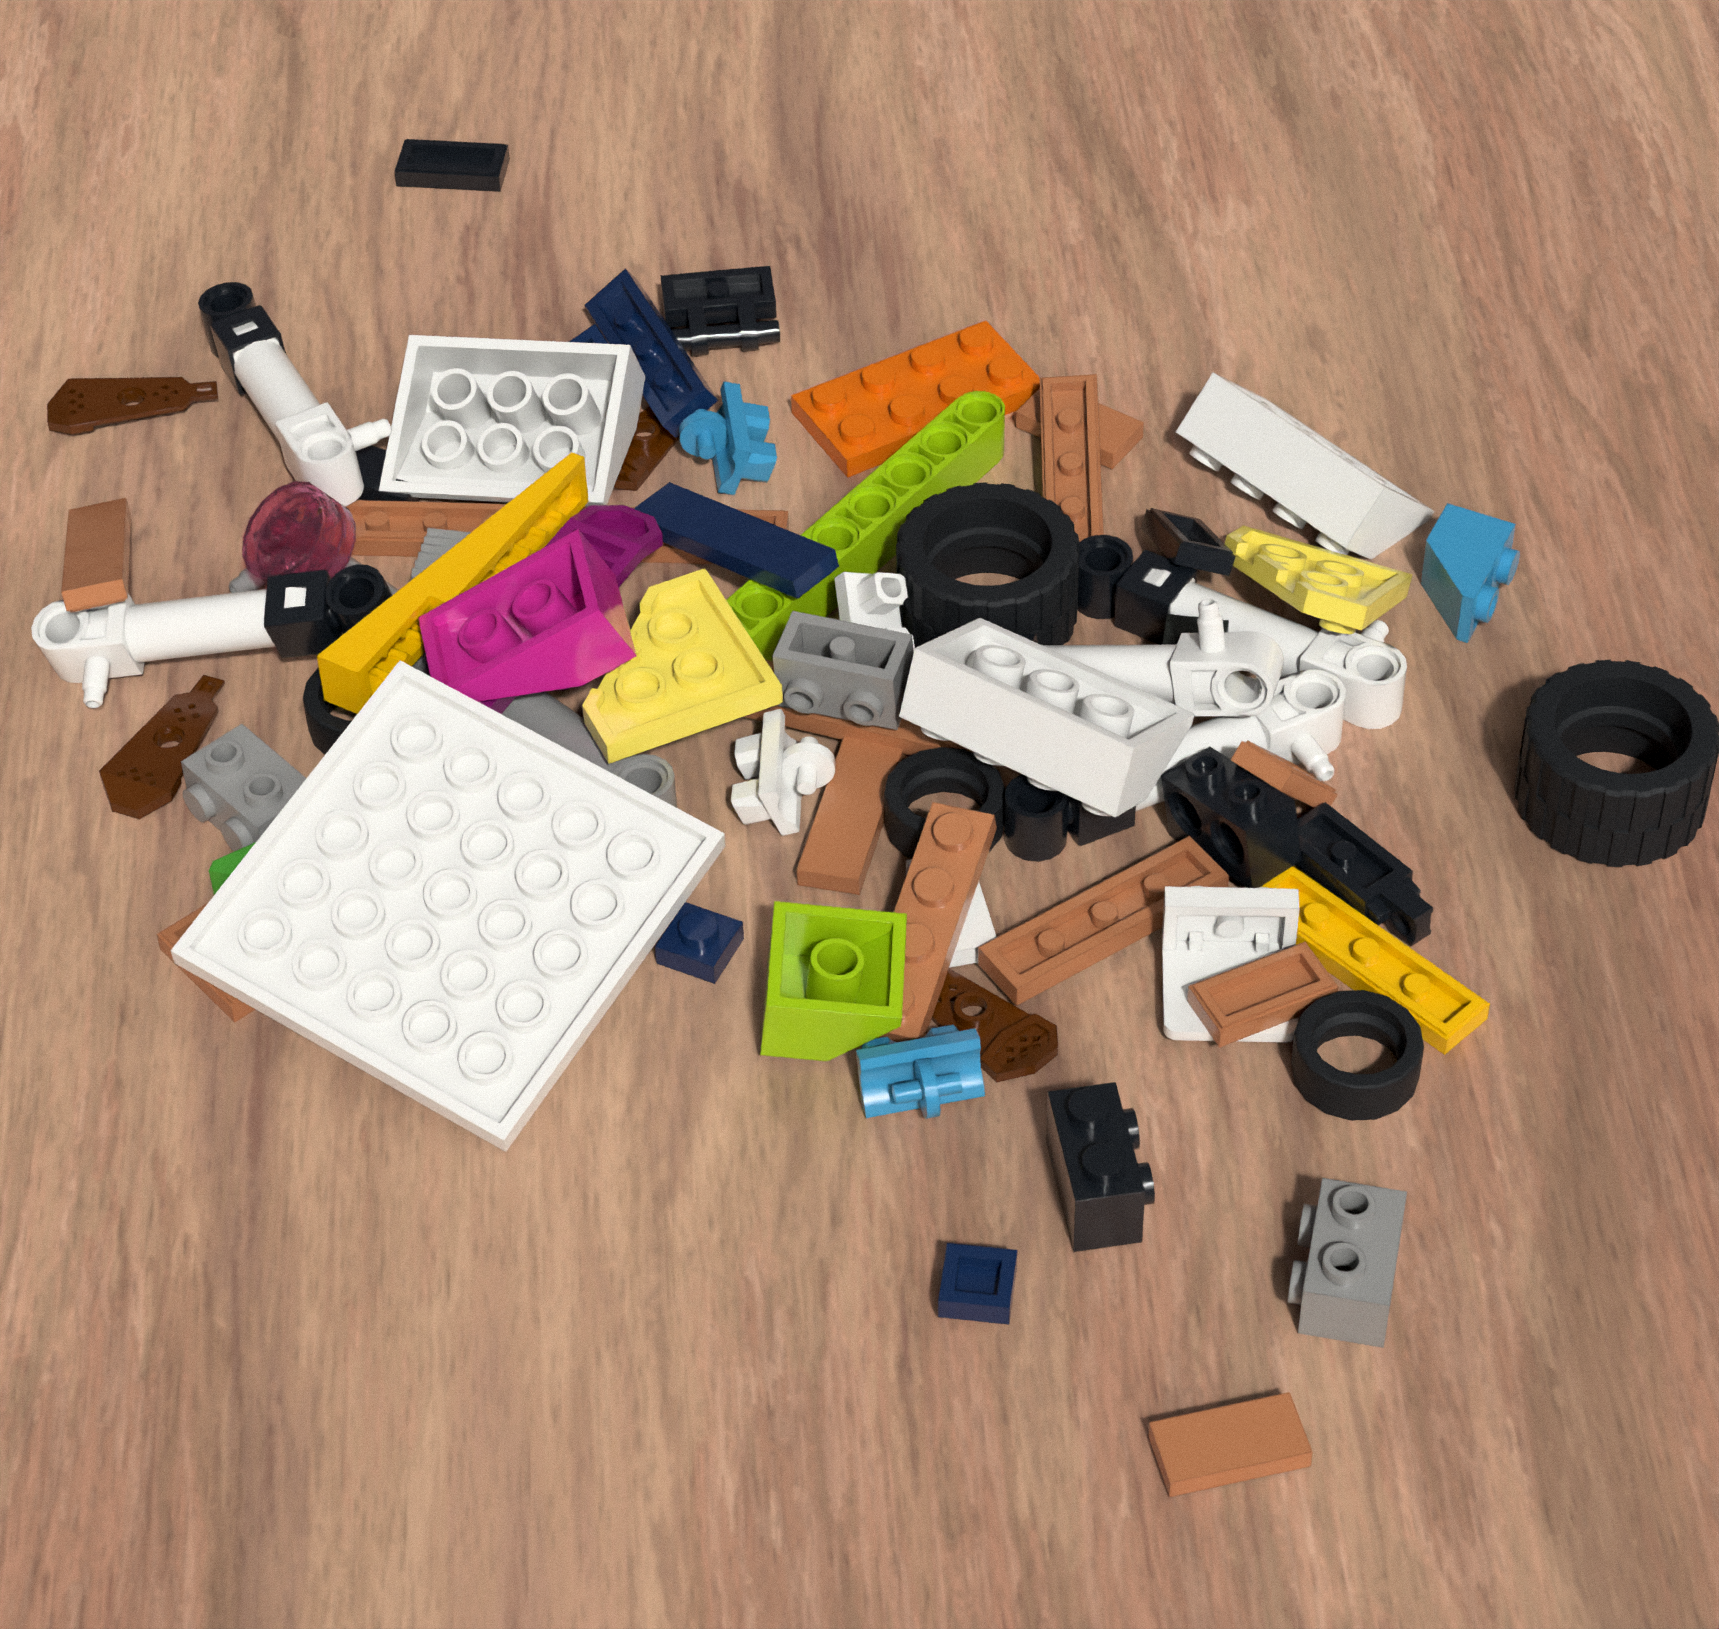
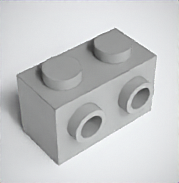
[772,611,914,730]
[181,724,306,851]
[1288,1178,1407,1348]

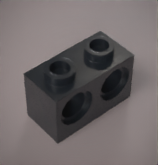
[1161,746,1302,888]

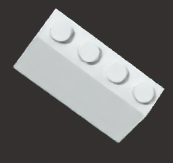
[1176,373,1435,560]
[899,618,1195,818]

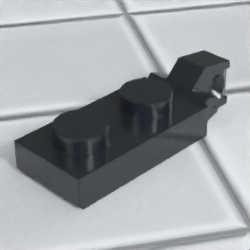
[1296,802,1433,946]

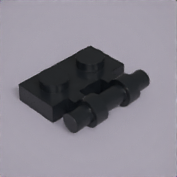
[660,266,780,356]

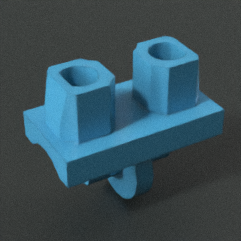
[679,381,777,495]
[856,1025,985,1119]

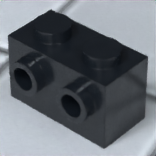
[1046,1082,1155,1252]

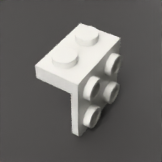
[1162,886,1299,1042]

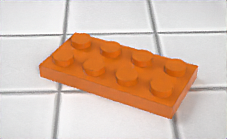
[791,320,1040,478]

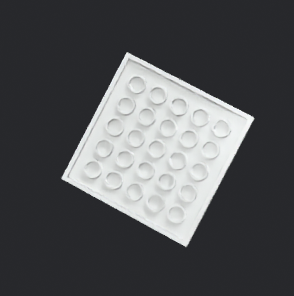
[171,661,725,1152]

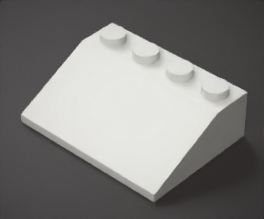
[379,335,645,507]

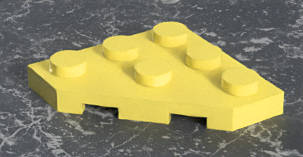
[1225,525,1413,634]
[582,568,783,764]

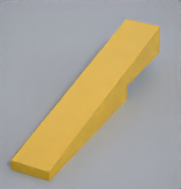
[316,452,589,714]

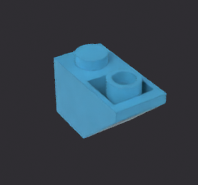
[1421,503,1520,643]

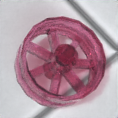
[242,481,356,583]

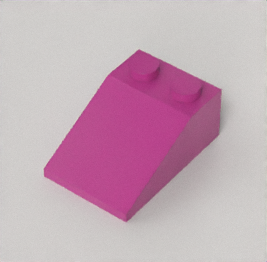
[418,529,637,702]

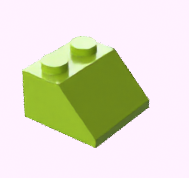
[760,901,907,1061]

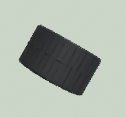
[896,482,1080,648]
[1514,659,1719,867]

